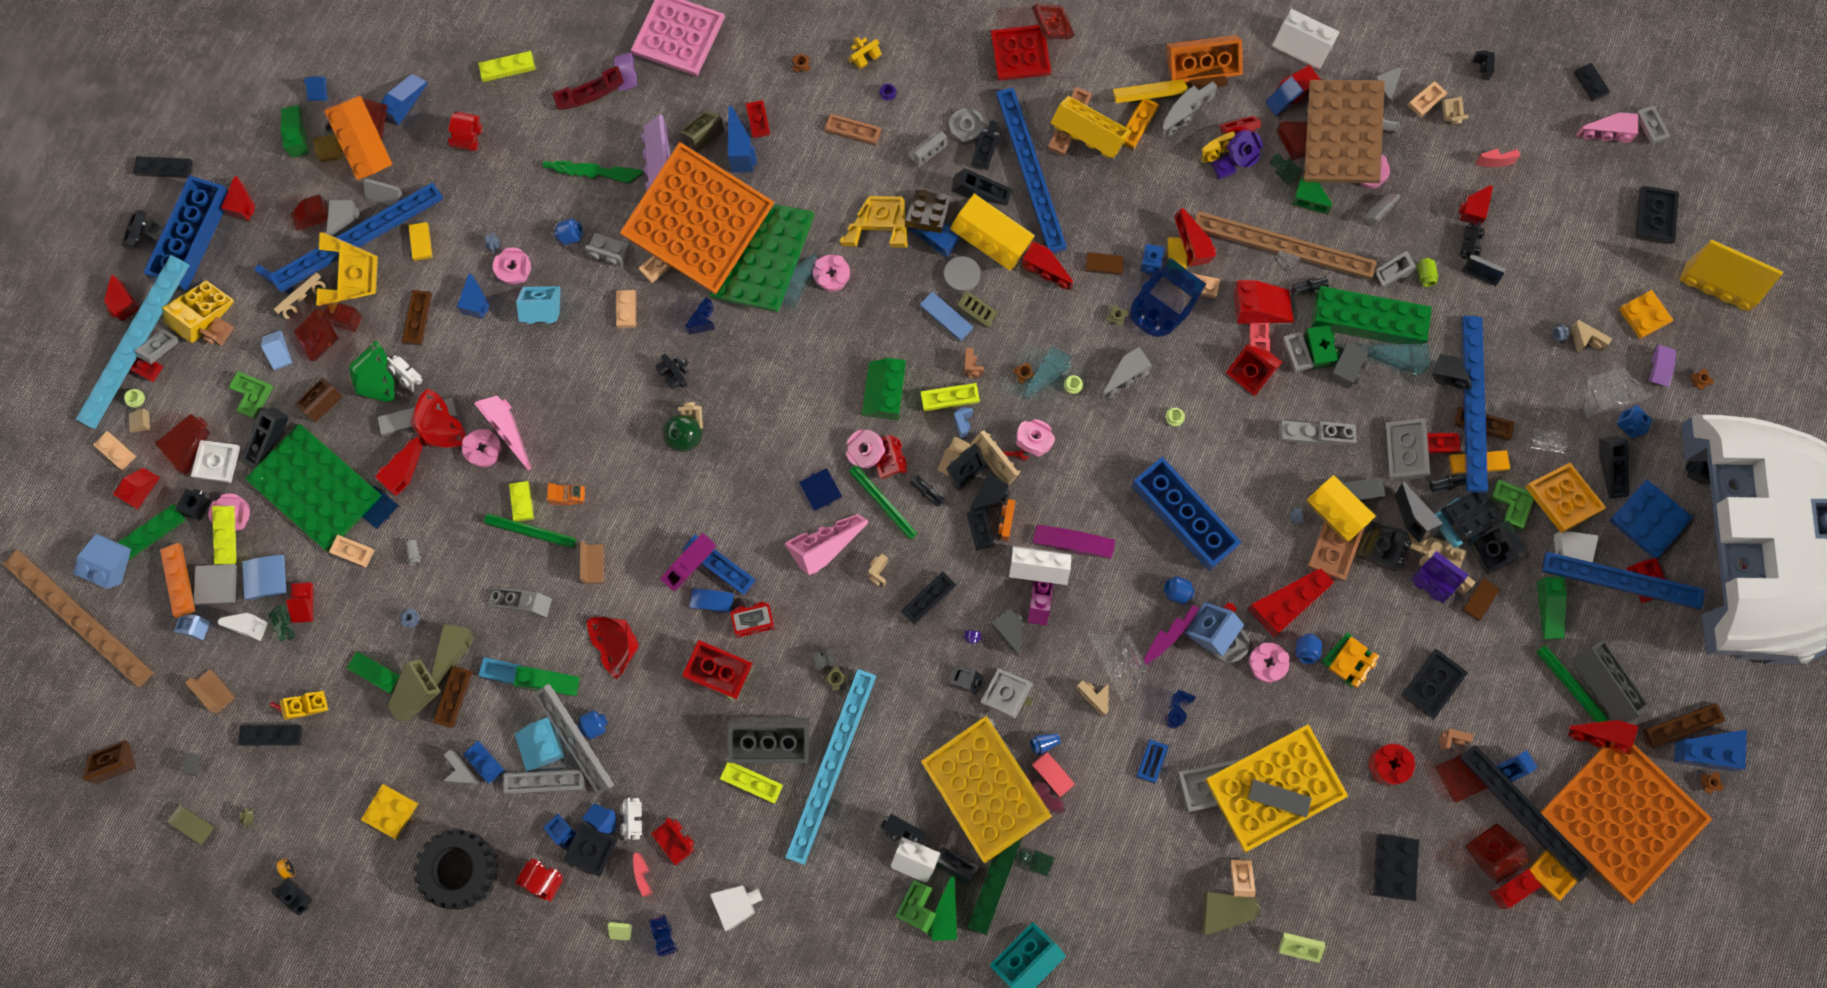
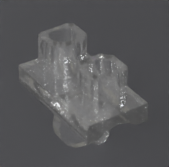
[1531,428,1569,453]

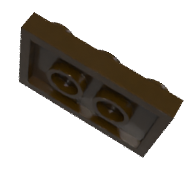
[905,189,951,233]

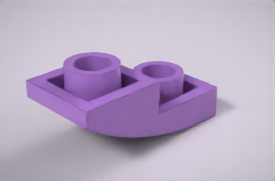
[614,52,637,91]
[1648,345,1676,387]

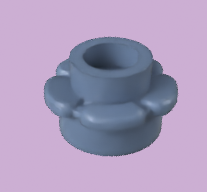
[1552,324,1570,342]
[1290,507,1304,526]
[400,609,420,628]

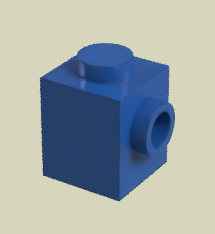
[1140,244,1164,275]

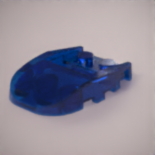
[1130,258,1206,337]

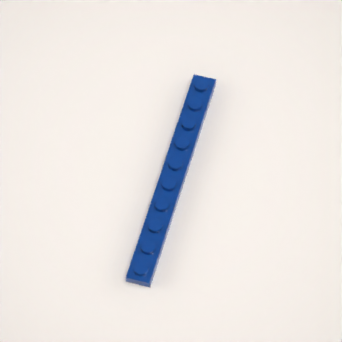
[996,87,1067,253]
[269,182,443,292]
[1462,315,1488,493]

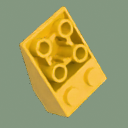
[162,280,234,343]

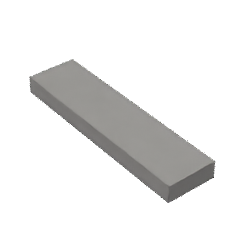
[378,398,457,436]
[503,769,585,794]

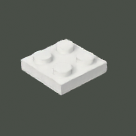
[191,440,240,483]

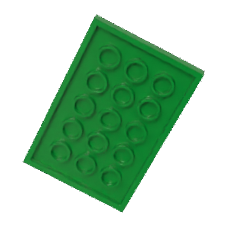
[710,204,815,313]
[245,423,382,552]

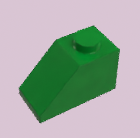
[1292,178,1332,215]

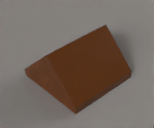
[295,377,343,423]
[82,740,136,784]

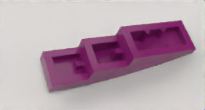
[1033,524,1116,559]
[1139,605,1200,669]

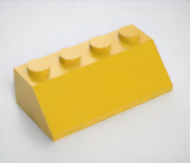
[1050,96,1131,158]
[950,194,1035,271]

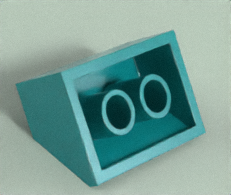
[989,922,1066,988]

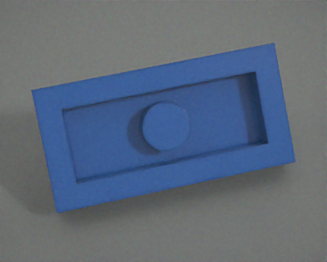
[463,741,505,784]

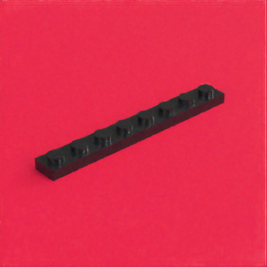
[1459,745,1594,883]

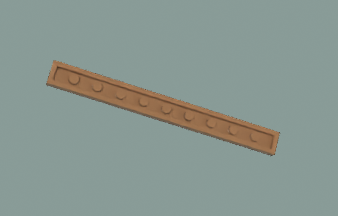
[1195,211,1377,280]
[3,550,155,687]

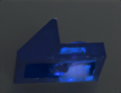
[685,297,715,335]

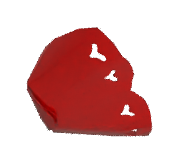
[410,389,466,448]
[587,617,639,679]

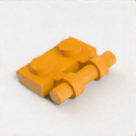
[1328,637,1379,688]

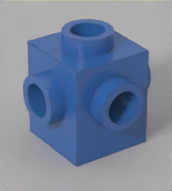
[1616,405,1653,439]

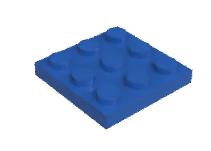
[1609,479,1693,558]

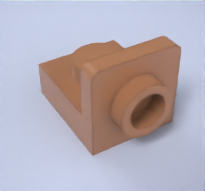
[199,317,234,346]
[964,348,984,378]
[1439,729,1473,751]

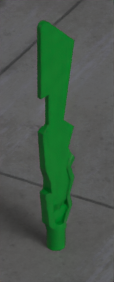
[543,160,643,184]

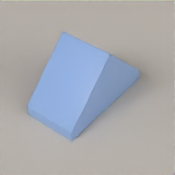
[261,330,293,370]
[174,614,210,640]

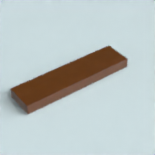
[1643,702,1726,748]

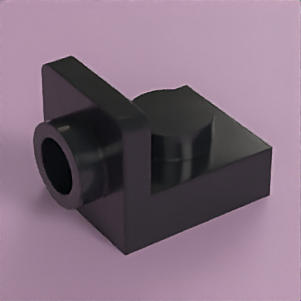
[1472,50,1495,81]
[949,665,983,694]

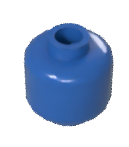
[554,219,583,245]
[1164,576,1195,604]
[1295,633,1322,664]
[577,710,608,740]

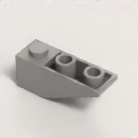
[1102,347,1152,400]
[488,587,552,617]

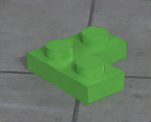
[229,371,273,420]
[1490,480,1534,530]
[895,880,936,933]

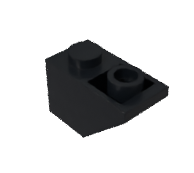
[1431,354,1473,389]

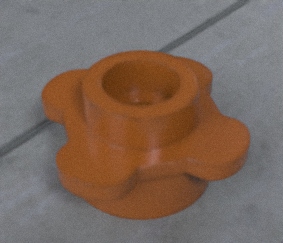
[792,54,810,72]
[1013,363,1035,384]
[1691,369,1714,390]
[1700,772,1724,794]

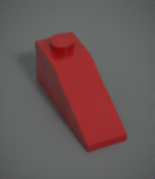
[1174,208,1216,267]

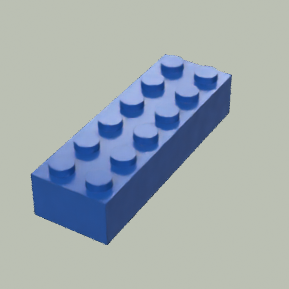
[143,175,228,292]
[1131,456,1241,571]

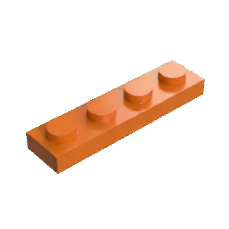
[160,543,195,618]

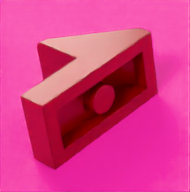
[286,582,313,623]

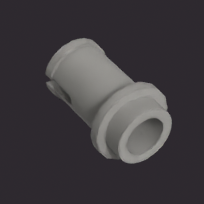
[1383,118,1400,133]
[404,540,422,566]

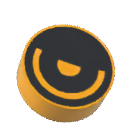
[277,858,295,879]

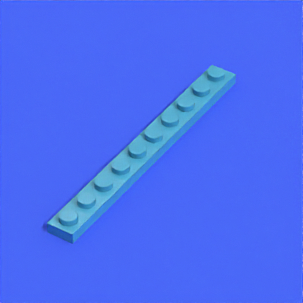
[76,255,190,429]
[785,669,876,865]

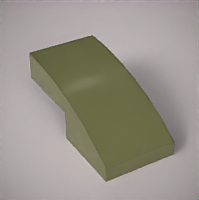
[167,804,215,845]

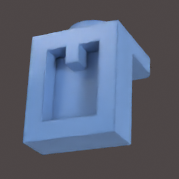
[953,407,973,439]

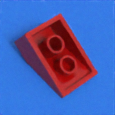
[1233,280,1293,324]
[682,640,753,700]

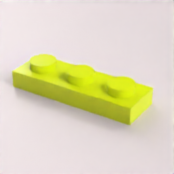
[478,51,536,82]
[921,383,980,412]
[212,506,237,564]
[720,762,783,804]

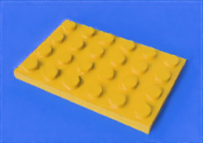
[921,716,1052,863]
[1204,724,1348,852]

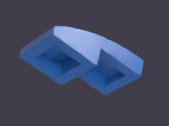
[1265,76,1303,116]
[689,589,734,613]

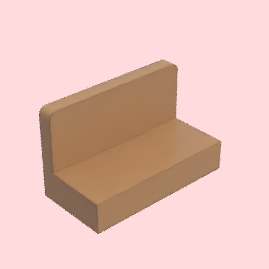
[580,542,604,584]
[185,670,235,714]

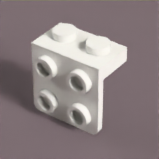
[891,837,940,883]

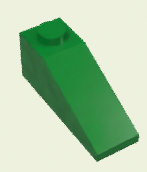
[281,105,309,158]
[1536,577,1567,640]
[346,651,400,694]
[513,666,580,697]
[928,877,957,941]

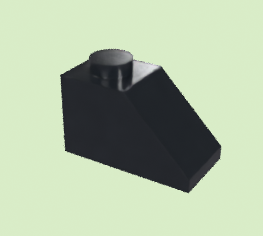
[970,474,1010,512]

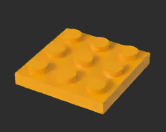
[1525,463,1606,533]

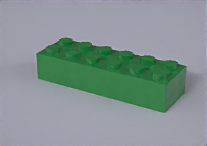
[1310,286,1432,349]

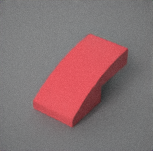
[1476,148,1520,167]
[1249,323,1270,352]
[1031,752,1075,797]
[633,852,653,897]

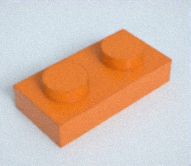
[998,499,1016,542]

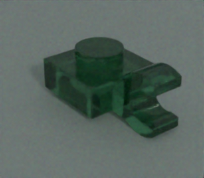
[1269,153,1303,185]
[268,605,295,642]
[1017,850,1055,877]

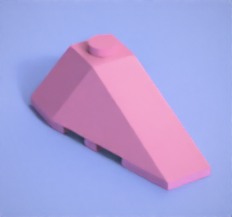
[474,396,531,471]
[785,514,868,575]

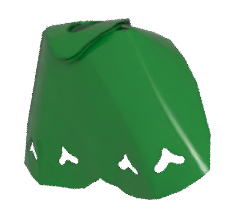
[349,340,395,402]

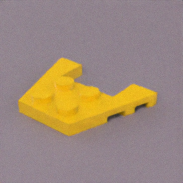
[839,196,907,248]
[316,232,378,306]

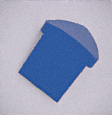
[303,75,328,101]
[582,803,617,833]

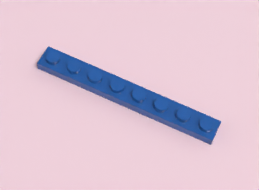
[1542,552,1705,609]

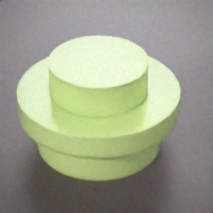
[1064,375,1083,394]
[124,389,145,408]
[1165,408,1185,427]

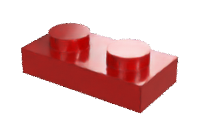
[746,100,771,139]
[1220,115,1261,135]
[130,356,164,382]
[1427,433,1461,453]

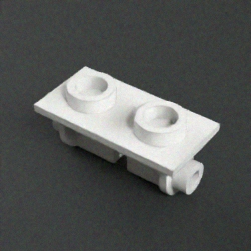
[386,356,423,392]
[620,798,642,841]

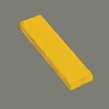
[1113,79,1187,103]

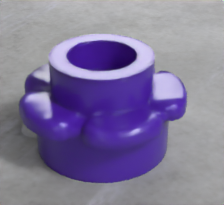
[879,83,897,101]
[963,630,982,643]

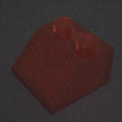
[1465,823,1529,884]

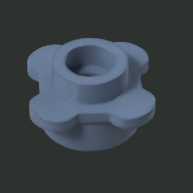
[485,232,500,253]

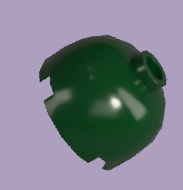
[662,414,702,452]

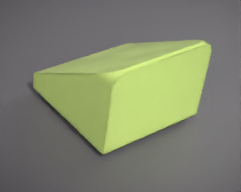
[608,922,632,940]

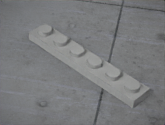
[533,684,614,795]

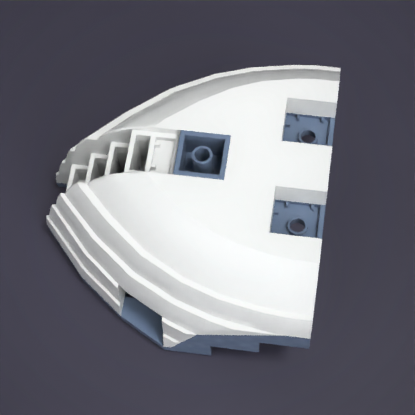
[1682,415,1827,665]

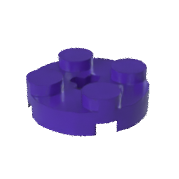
[1227,130,1263,167]

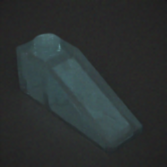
[782,253,818,309]
[1367,344,1430,374]
[1023,346,1072,400]

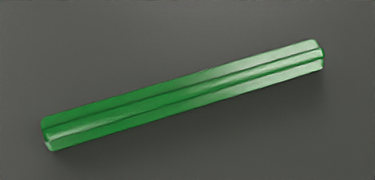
[849,465,917,540]
[484,514,577,548]
[1537,646,1610,722]

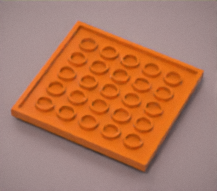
[620,142,775,295]
[1540,744,1712,904]

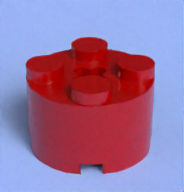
[448,111,483,151]
[1368,743,1415,786]
[515,858,563,903]

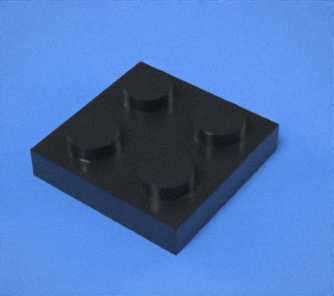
[946,443,987,491]
[563,823,618,877]

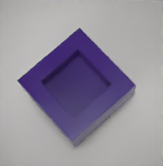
[1211,155,1237,180]

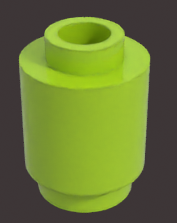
[1416,258,1439,287]

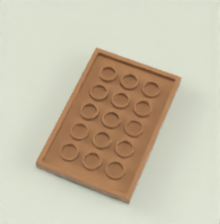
[1304,80,1385,183]

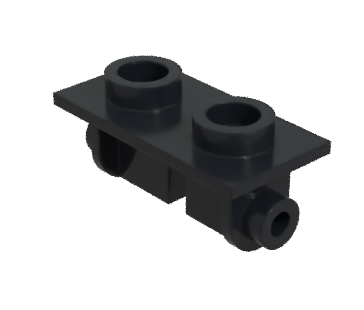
[1460,221,1485,259]

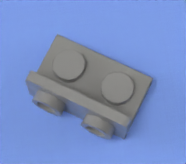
[908,131,947,167]
[585,233,630,266]

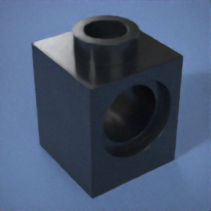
[175,489,210,521]

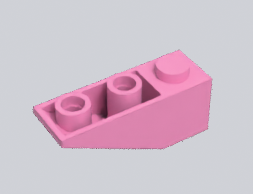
[1576,112,1638,143]

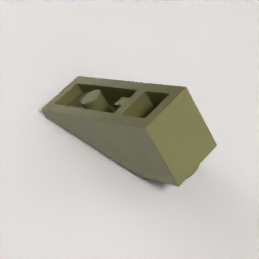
[431,624,473,686]

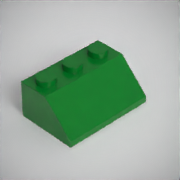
[862,358,906,420]

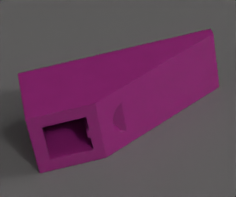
[660,533,717,592]
[1027,581,1053,626]

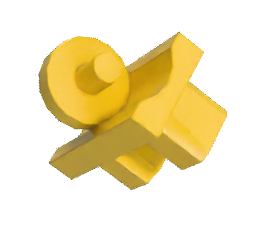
[848,37,882,70]

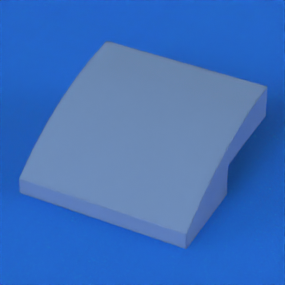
[242,555,286,600]

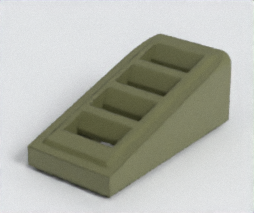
[957,291,998,328]

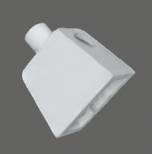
[1554,531,1598,562]
[710,886,763,932]

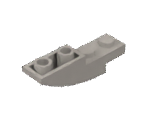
[1160,82,1217,139]
[1279,421,1357,446]

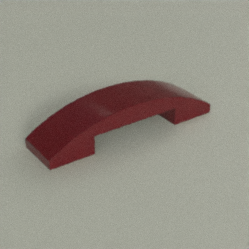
[552,65,624,110]

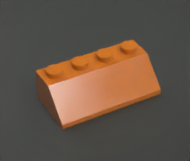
[1166,35,1243,82]
[324,95,392,180]

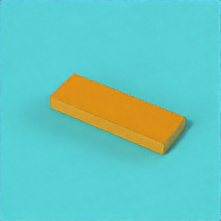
[1123,99,1159,150]
[1449,450,1510,475]

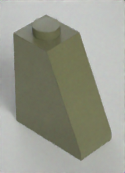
[388,660,441,722]
[1201,892,1260,935]

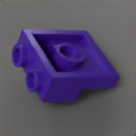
[1411,551,1468,603]

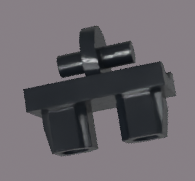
[655,353,689,390]
[271,877,312,915]

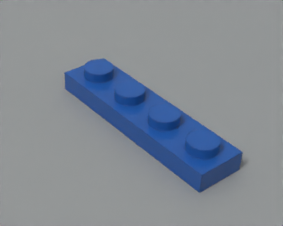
[683,534,756,596]

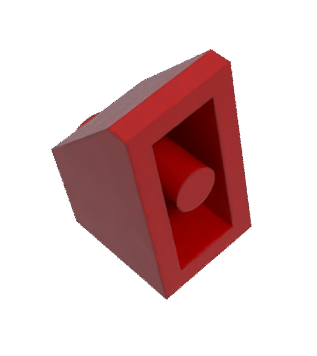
[221,176,255,221]
[1458,185,1493,225]
[104,275,140,321]
[112,467,160,509]

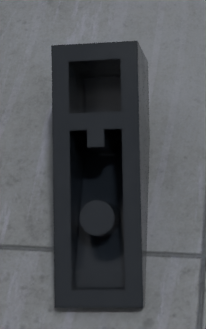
[951,168,1011,206]
[241,408,289,468]
[1599,436,1629,499]

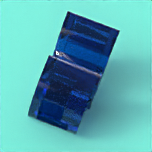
[1165,689,1197,729]
[649,914,679,957]

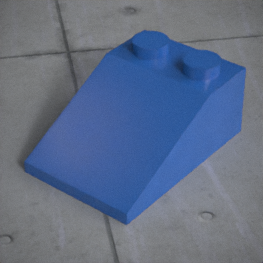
[728,106,757,173]

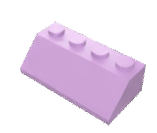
[641,115,670,191]

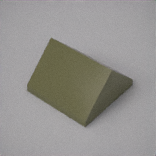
[679,110,724,152]

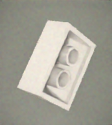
[1271,9,1339,70]
[1009,546,1072,585]

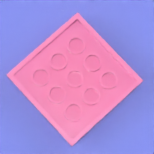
[631,0,725,77]

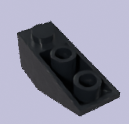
[1395,482,1443,543]

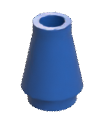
[1030,733,1061,755]

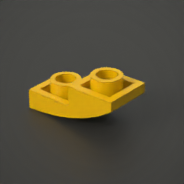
[1202,131,1235,163]
[280,691,328,720]

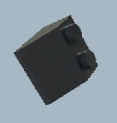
[1468,520,1528,575]

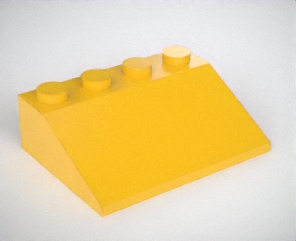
[1679,239,1783,312]

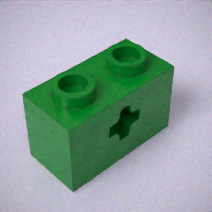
[1304,325,1339,370]

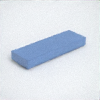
[920,291,973,342]

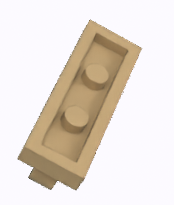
[273,272,326,319]
[971,430,1021,485]
[1409,533,1466,568]

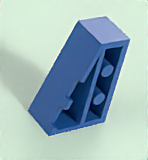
[1674,729,1747,772]

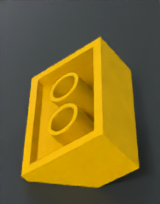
[1306,475,1376,543]

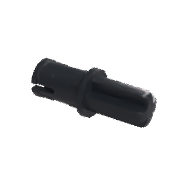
[1291,277,1329,295]
[1429,474,1466,493]
[910,475,945,507]

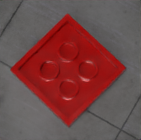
[991,24,1051,81]

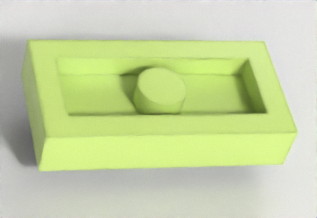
[1279,933,1325,963]

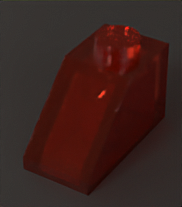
[291,194,329,231]
[320,303,363,333]

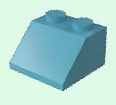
[516,286,560,324]
[515,717,565,772]

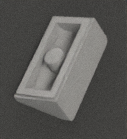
[364,178,404,205]
[1362,194,1400,227]

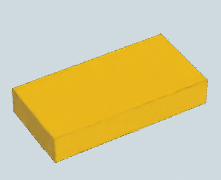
[409,222,433,261]
[1167,237,1187,274]

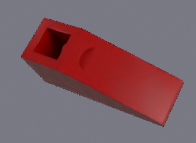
[1022,241,1074,291]
[375,436,424,496]
[1568,720,1639,755]

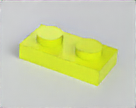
[509,481,534,522]

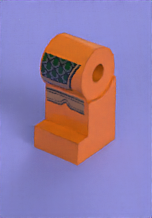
[547,483,585,505]

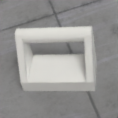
[218,613,268,641]

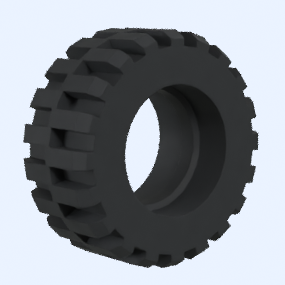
[414,829,498,910]

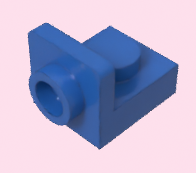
[543,813,576,850]

